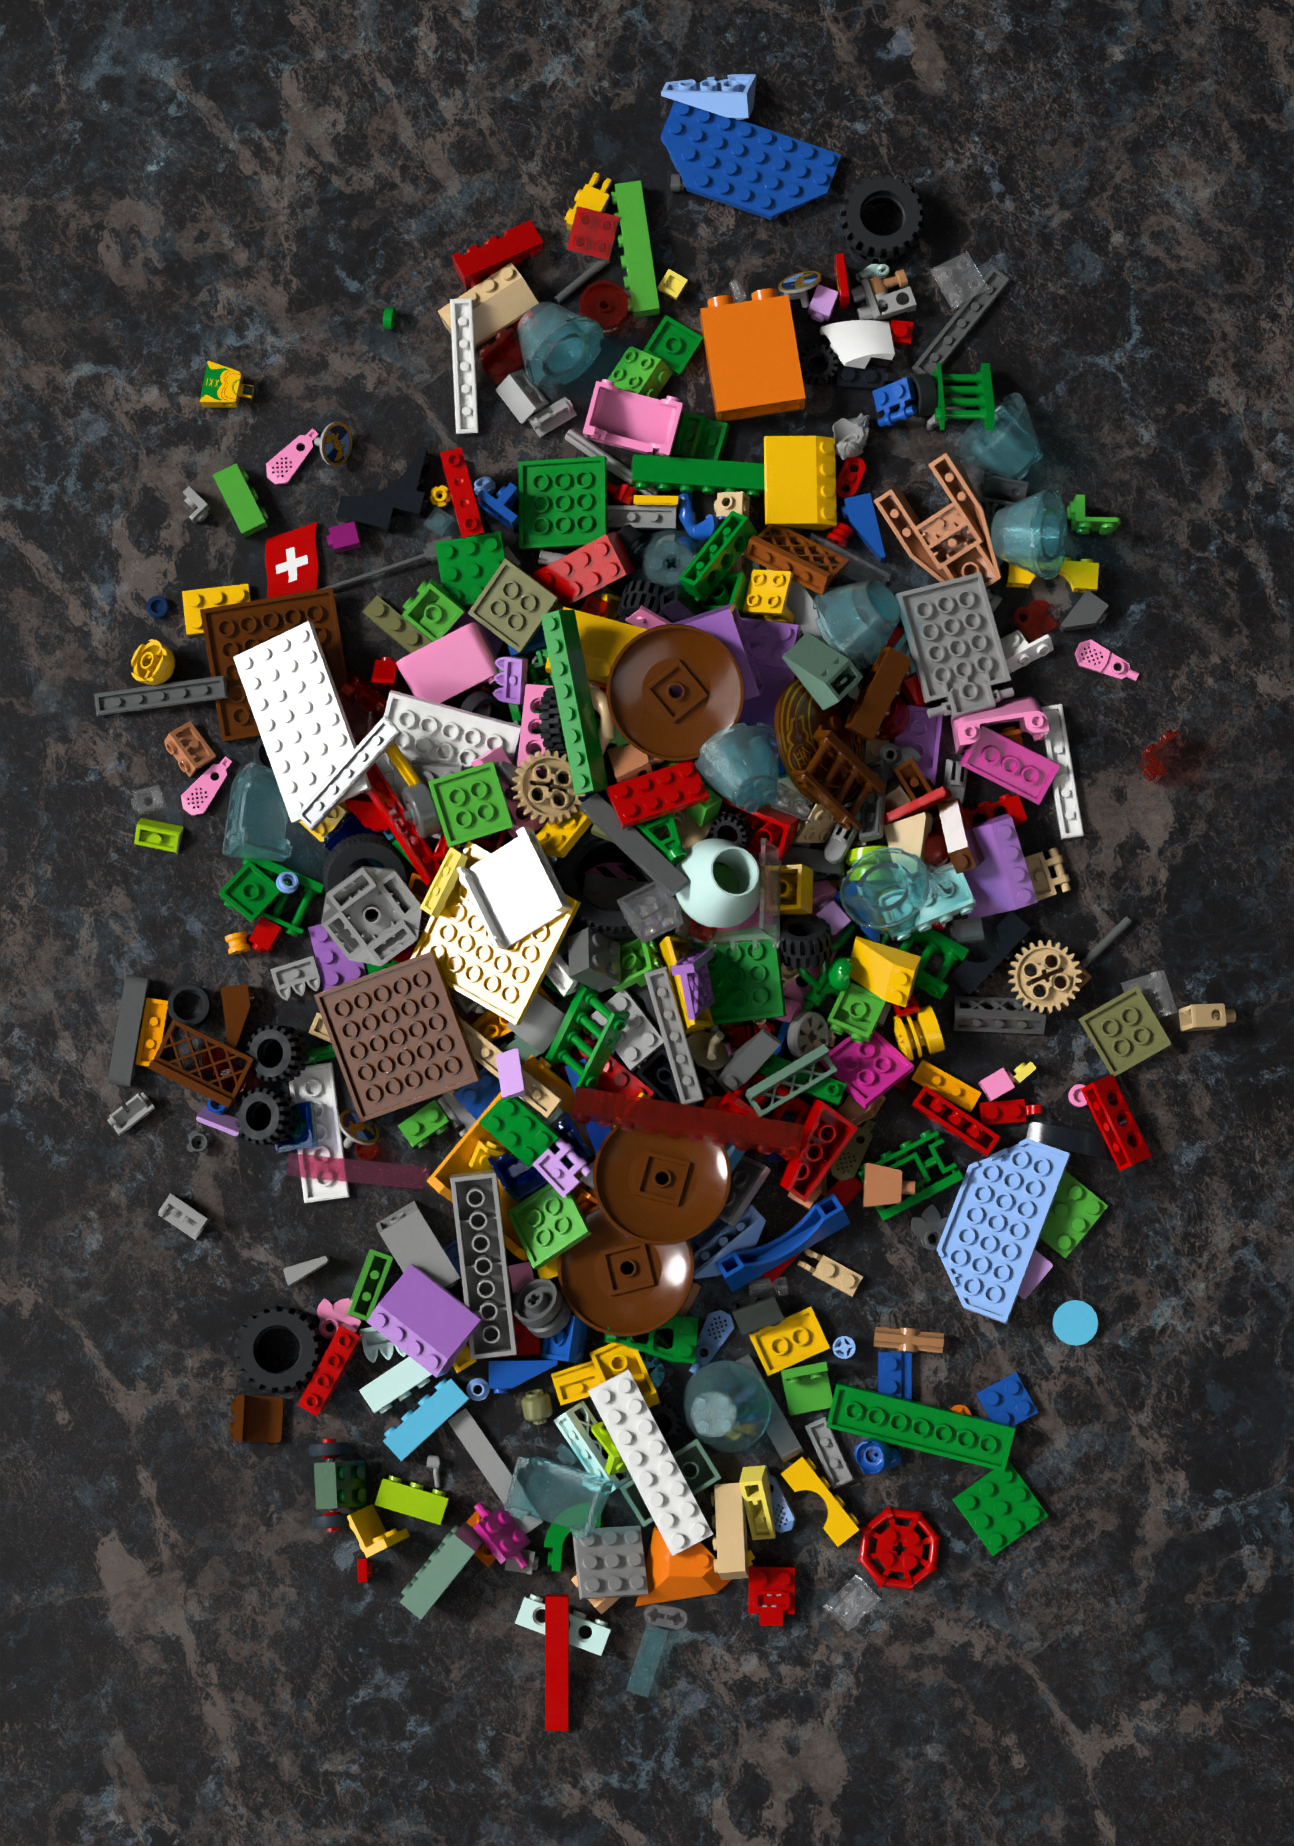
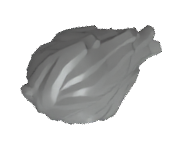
[832,413,870,460]

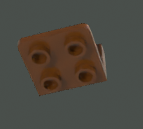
[229,1395,284,1443]

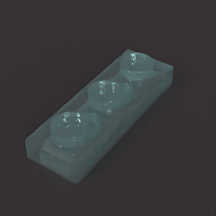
[626,1623,669,1698]

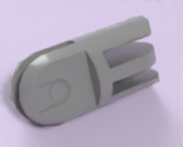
[943,759,968,805]
[824,821,859,864]

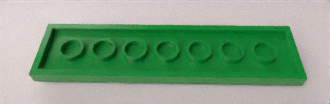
[826,1382,1016,1472]

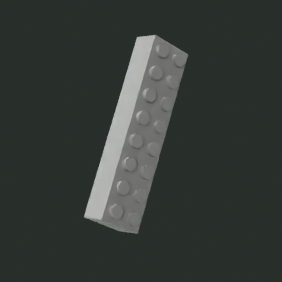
[450,1170,518,1360]

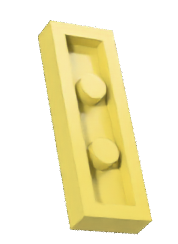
[420,847,468,918]

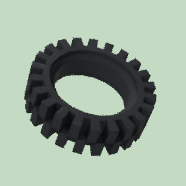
[539,687,568,758]

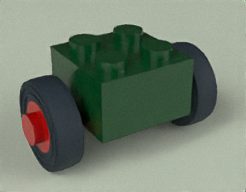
[309,1439,367,1532]

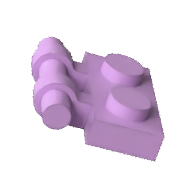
[532,1138,592,1198]

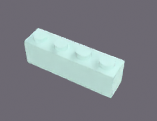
[359,1356,432,1414]

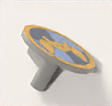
[778,271,822,308]
[314,422,352,466]
[338,1110,379,1149]

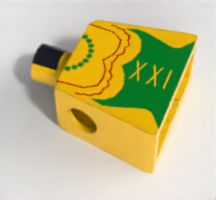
[200,361,254,408]

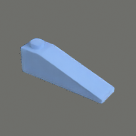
[661,74,757,120]

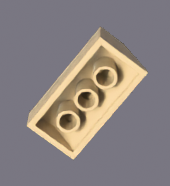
[438,263,540,348]

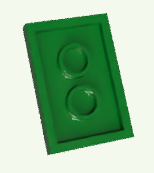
[479,1097,560,1168]

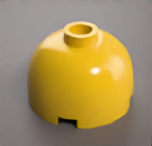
[131,639,175,686]

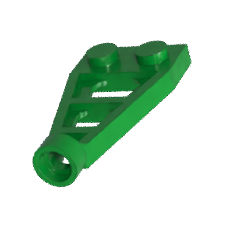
[634,813,687,865]
[605,1316,698,1364]

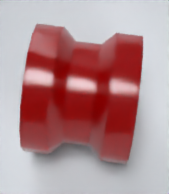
[827,522,854,547]

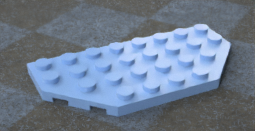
[937,1138,1071,1324]

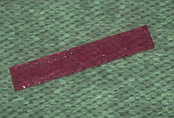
[286,1153,425,1190]

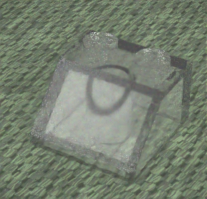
[617,881,684,943]

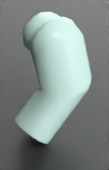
[856,264,889,283]

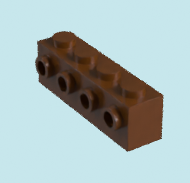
[842,647,912,740]

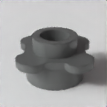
[187,1130,212,1155]

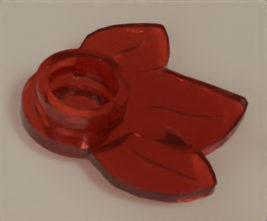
[1013,599,1057,642]

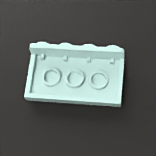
[873,862,977,941]

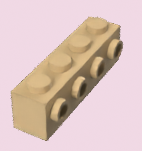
[714,491,750,576]
[711,1483,749,1580]

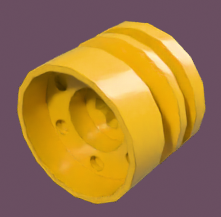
[893,1005,945,1061]

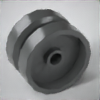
[513,1278,572,1338]

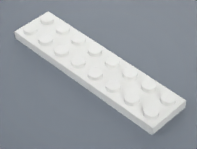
[587,1369,713,1556]

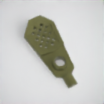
[830,1119,876,1182]

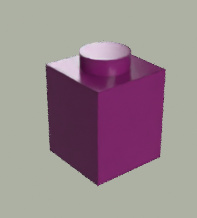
[326,522,361,554]

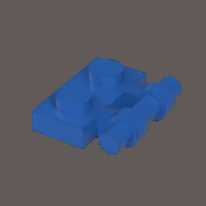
[872,377,918,427]

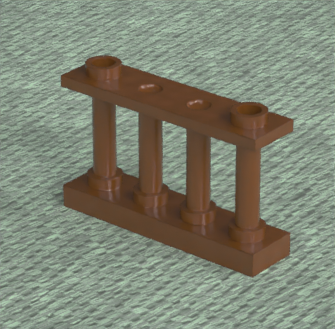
[790,730,887,830]

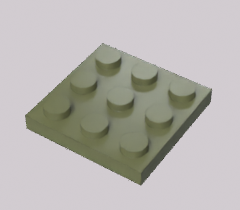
[468,558,560,653]
[1079,985,1172,1077]

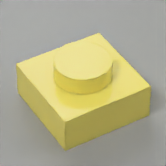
[657,269,688,301]
[1013,1062,1036,1084]

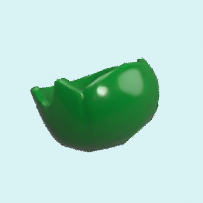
[828,957,854,991]

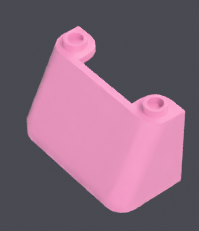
[583,379,683,457]
[396,622,500,704]
[951,697,1049,754]

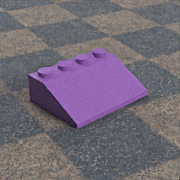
[943,814,1037,920]
[367,1264,483,1378]

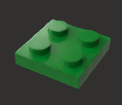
[643,315,703,376]
[218,861,282,924]

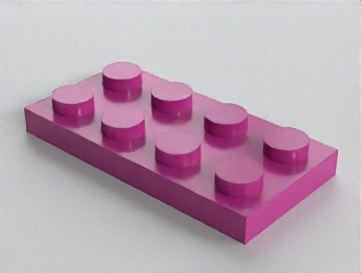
[960,724,1060,805]

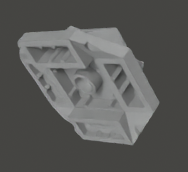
[321,866,422,966]

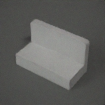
[496,369,549,424]

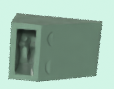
[782,632,863,710]

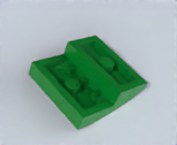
[673,412,730,460]

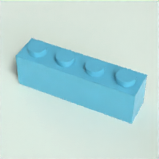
[383,1378,470,1461]

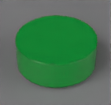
[383,307,397,330]

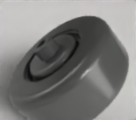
[402,782,442,839]

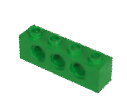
[678,511,758,601]

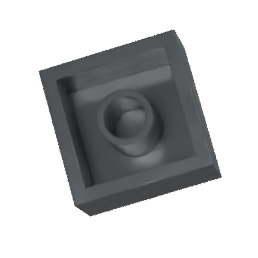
[568,927,621,992]

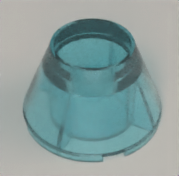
[517,302,604,390]
[991,489,1067,580]
[813,580,901,668]
[840,848,930,936]

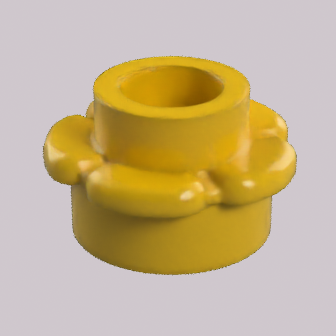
[430,485,451,507]

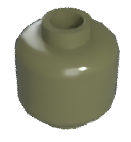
[521,1389,553,1425]

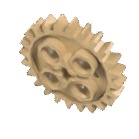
[511,750,585,825]
[1008,940,1082,1014]

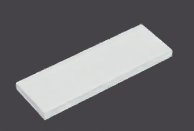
[289,1062,350,1203]

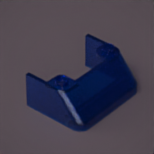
[488,1112,596,1203]

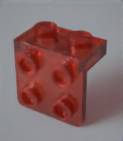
[1138,729,1181,784]

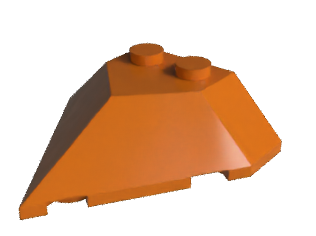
[635,1524,732,1607]

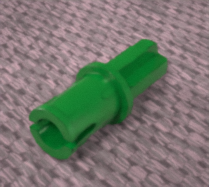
[304,1045,336,1065]

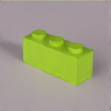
[375,1475,450,1525]

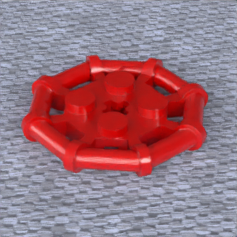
[857,1506,942,1591]

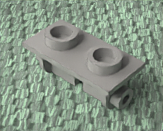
[528,396,577,438]
[107,1092,155,1136]

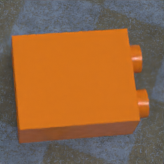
[700,288,806,422]

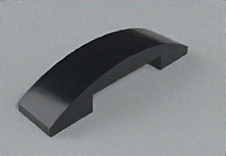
[1026,1121,1114,1161]

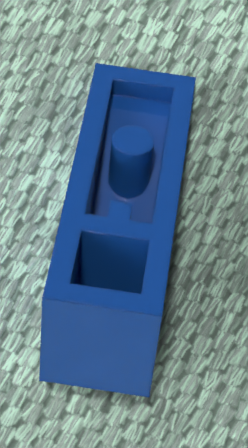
[840,493,886,562]
[489,1360,558,1393]

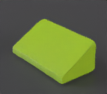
[134,818,184,853]

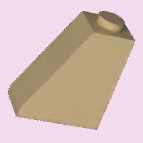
[883,812,933,882]

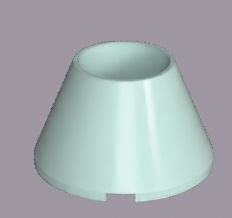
[676,838,762,929]

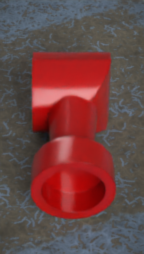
[607,477,637,506]

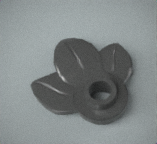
[879,743,921,782]
[911,1204,949,1250]

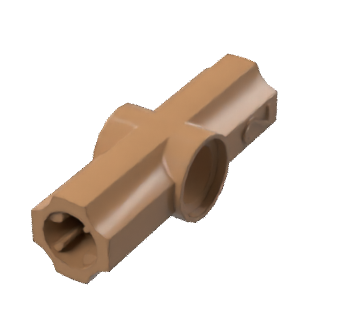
[874,1327,944,1353]

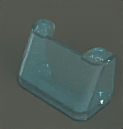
[222,762,292,862]
[503,1455,614,1540]

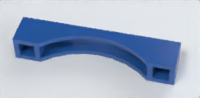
[715,1193,850,1292]

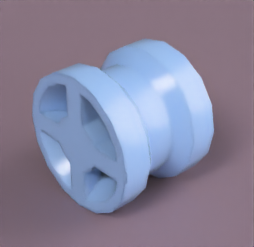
[832,1336,855,1359]

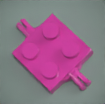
[473,1501,531,1570]

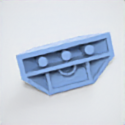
[689,1205,766,1279]

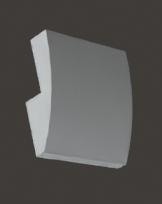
[506,992,566,1054]

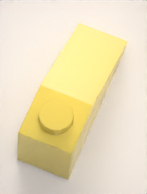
[739,1465,776,1540]

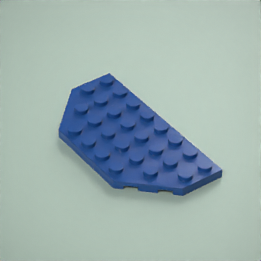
[661,100,841,220]

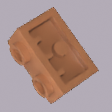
[164,721,216,777]

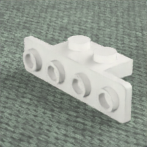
[1000,630,1054,674]

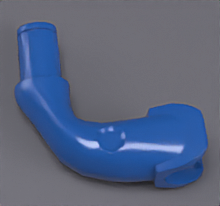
[678,493,726,541]

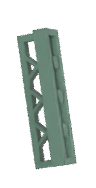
[745,1044,837,1118]

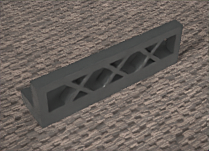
[953,996,1046,1034]

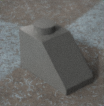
[1059,590,1109,632]

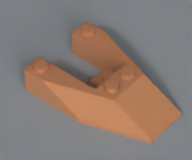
[874,450,1002,588]

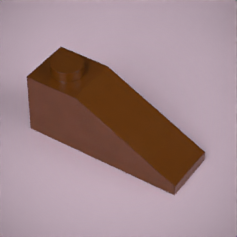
[893,757,945,824]
[937,798,985,874]
[221,984,256,1056]

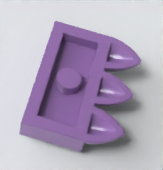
[493,656,528,704]

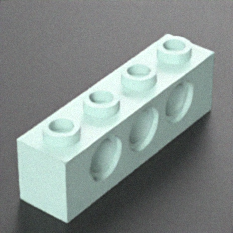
[515,1594,611,1656]

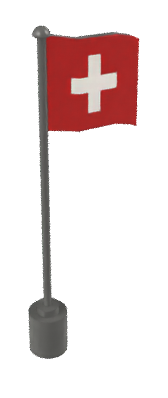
[265,522,453,598]

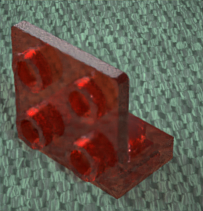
[478,327,531,386]

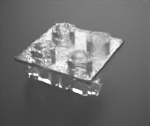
[930,252,989,309]
[764,781,813,823]
[1121,970,1178,1019]

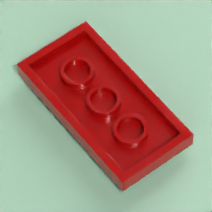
[606,759,709,829]

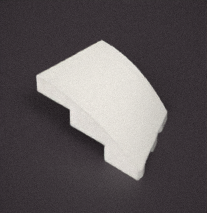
[820,320,895,369]

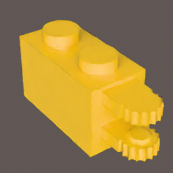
[564,172,612,230]

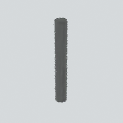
[554,258,610,304]
[1079,916,1132,969]

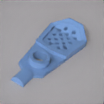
[689,1310,734,1375]
[765,1465,796,1533]

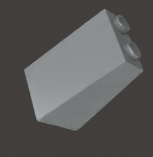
[376,1200,460,1289]

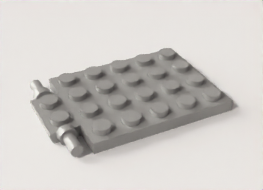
[895,572,1014,719]

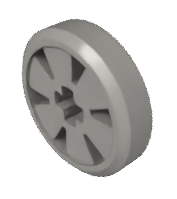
[787,1011,829,1060]

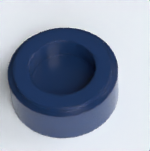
[147,596,170,619]

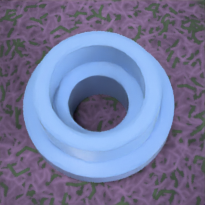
[474,476,496,495]
[276,871,299,894]
[467,1378,490,1401]

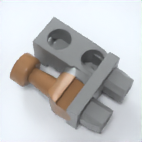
[851,269,917,321]

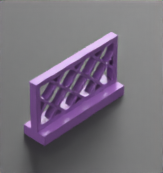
[671,948,714,1020]

